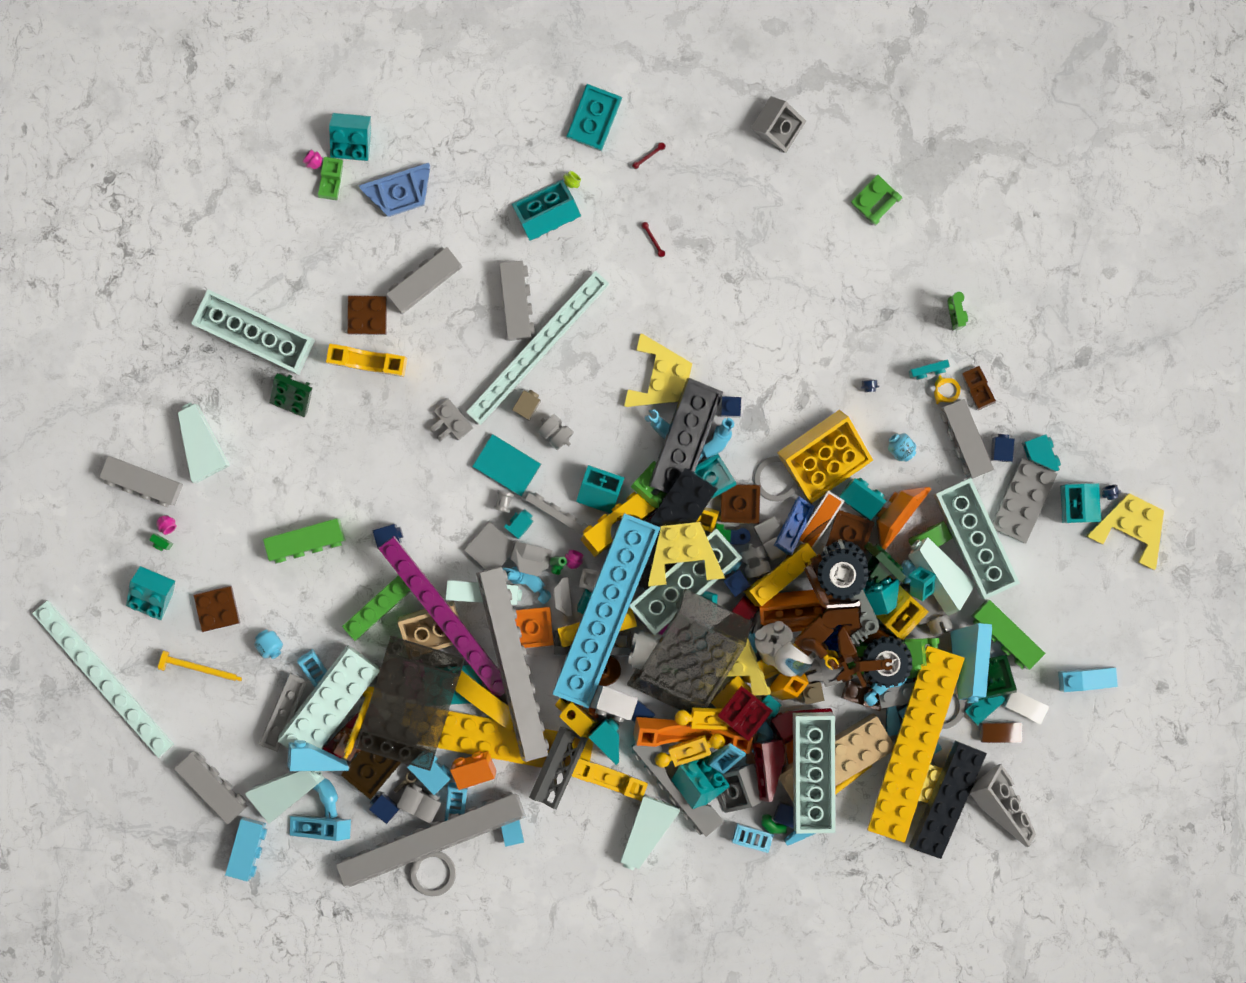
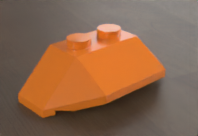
[876,487,932,550]
[760,590,826,632]

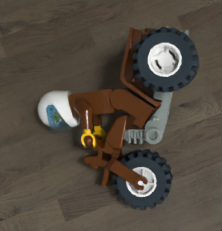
[774,539,913,688]

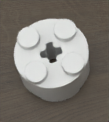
[755,621,795,667]
[628,631,663,673]

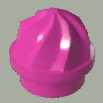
[302,149,322,169]
[157,515,177,535]
[565,549,584,569]

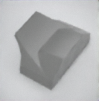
[510,541,553,577]
[554,577,573,616]

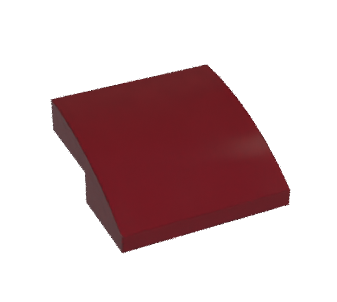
[718,686,773,742]

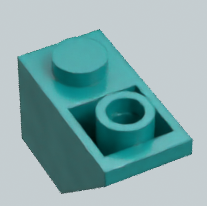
[1022,434,1061,472]

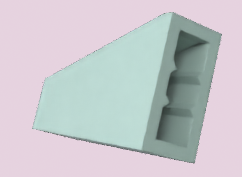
[178,403,230,483]
[908,537,975,616]
[446,580,522,605]
[245,771,325,824]
[621,795,680,870]

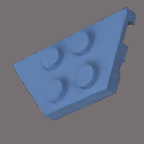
[359,163,430,217]

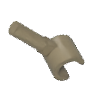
[394,771,417,793]

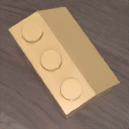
[398,601,459,658]

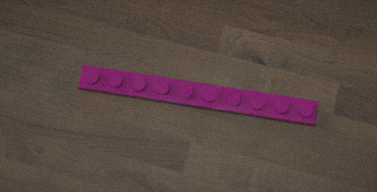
[378,536,505,698]

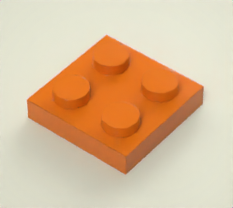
[515,607,554,648]

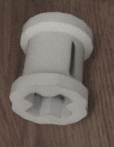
[493,490,514,513]

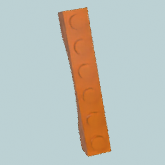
[633,717,753,754]

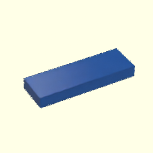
[774,496,815,555]

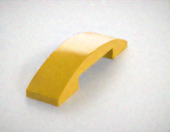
[449,670,514,731]
[572,758,648,801]

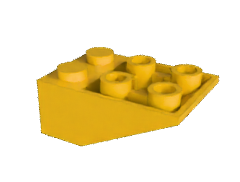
[876,576,929,640]

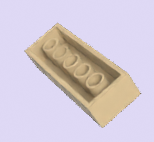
[779,713,894,801]

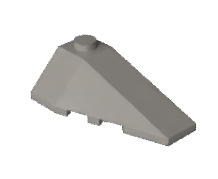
[970,764,1036,847]

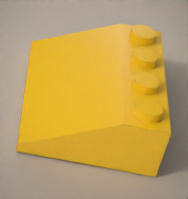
[777,410,873,504]

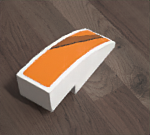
[799,491,844,549]

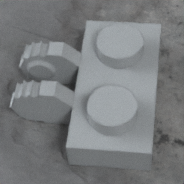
[430,399,473,441]

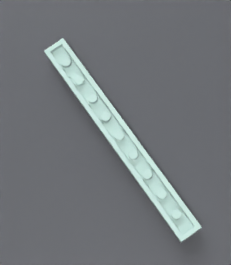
[467,271,610,425]
[32,601,174,758]

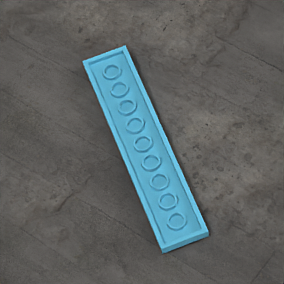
[552,513,660,708]

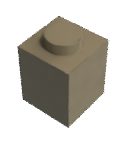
[512,390,541,421]
[802,681,825,705]

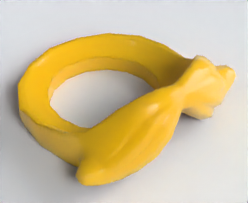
[934,375,961,404]

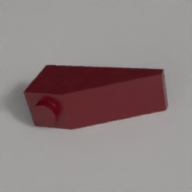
[771,708,833,745]
[753,739,785,802]

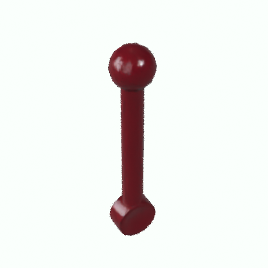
[632,142,666,169]
[641,222,665,258]

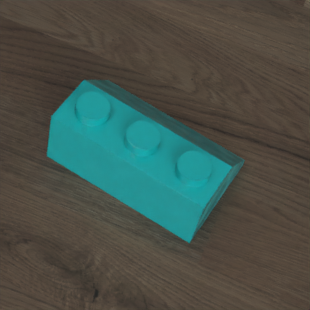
[512,179,581,241]
[589,717,619,765]

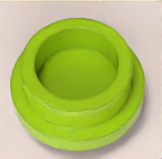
[563,171,581,188]

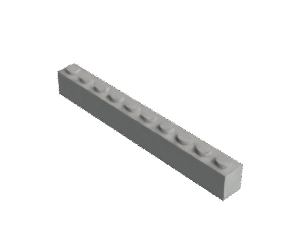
[476,567,549,762]
[336,792,526,888]

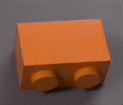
[450,751,497,790]

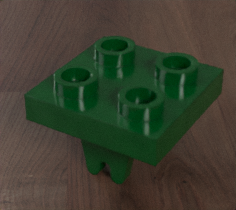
[269,373,313,418]
[864,542,906,583]
[978,655,1017,701]

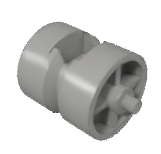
[538,414,574,450]
[740,543,771,579]

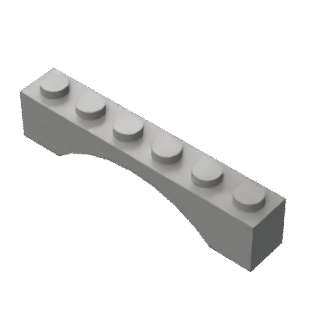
[632,743,724,837]

